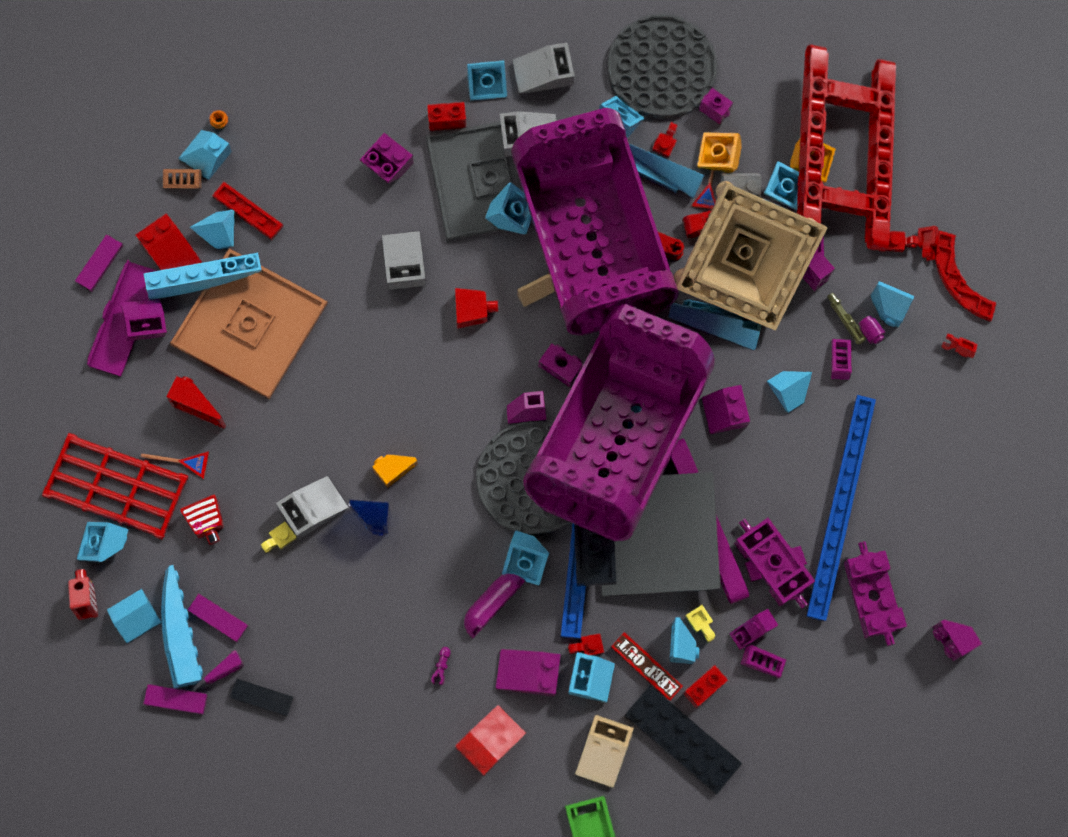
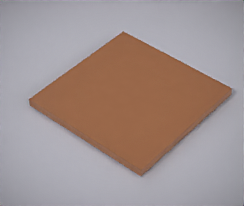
[170,248,328,399]

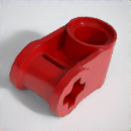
[682,211,711,238]
[658,232,684,261]

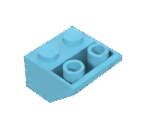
[568,653,615,703]

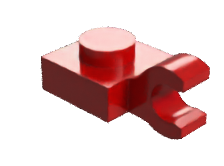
[652,122,678,158]
[918,226,939,261]
[886,231,919,252]
[941,334,978,359]
[568,633,604,656]

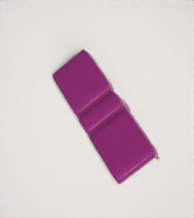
[87,260,157,377]

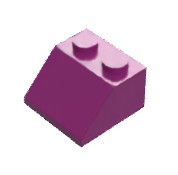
[701,385,750,434]

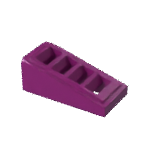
[831,339,852,380]
[740,645,786,678]
[204,650,244,685]

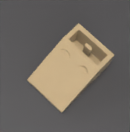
[575,715,634,788]

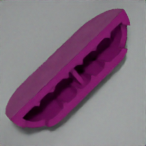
[464,573,525,639]

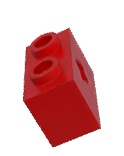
[427,102,466,131]
[683,665,728,708]

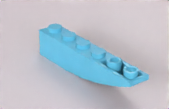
[144,253,262,300]
[161,565,203,689]

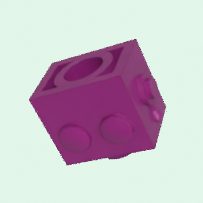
[699,88,733,125]

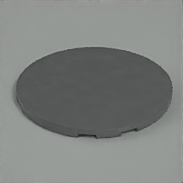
[607,14,717,119]
[476,421,571,535]

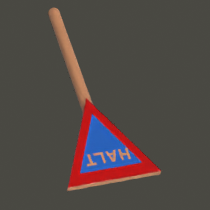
[691,169,716,209]
[141,451,209,479]

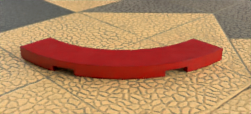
[934,230,997,322]

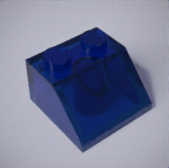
[349,500,391,536]

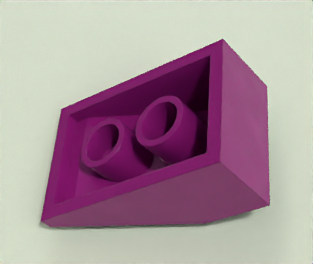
[496,649,560,697]

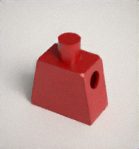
[455,288,498,329]

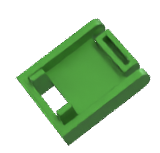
[565,796,615,837]

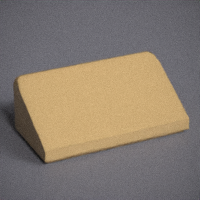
[517,274,555,307]

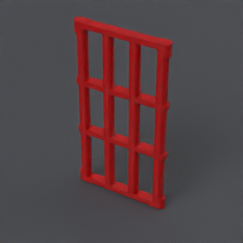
[42,433,189,540]

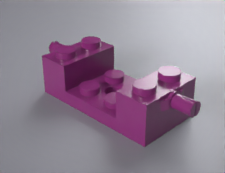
[734,518,815,609]
[843,541,907,646]

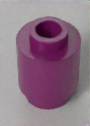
[859,315,886,345]

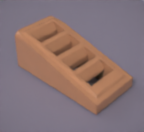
[163,169,201,189]

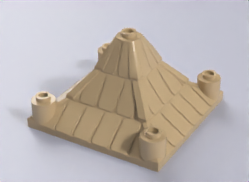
[674,181,827,331]

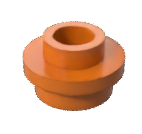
[209,110,228,129]

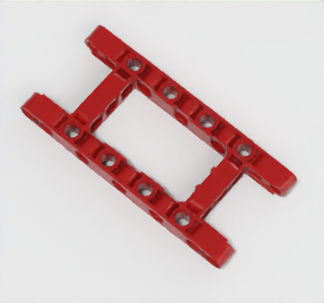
[797,44,896,252]

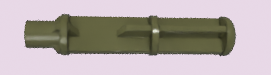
[827,293,866,344]

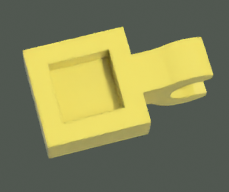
[261,522,297,553]
[685,605,716,642]

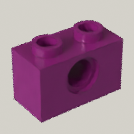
[803,252,835,291]
[538,343,583,387]

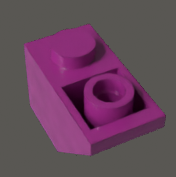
[507,391,546,424]
[729,609,779,650]

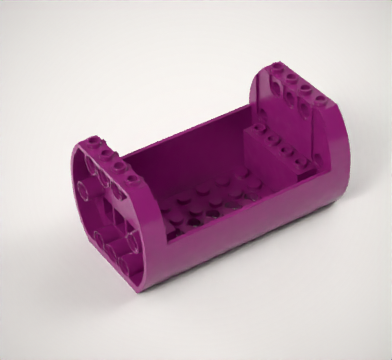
[511,107,679,336]
[523,304,715,541]

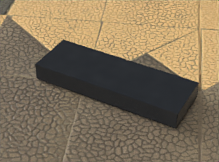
[230,679,294,716]

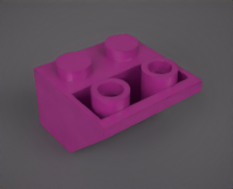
[360,133,414,184]
[121,299,167,341]
[932,620,982,661]

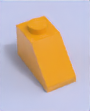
[372,454,418,488]

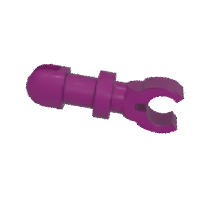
[431,647,451,686]

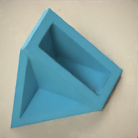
[189,210,234,249]
[767,371,812,413]

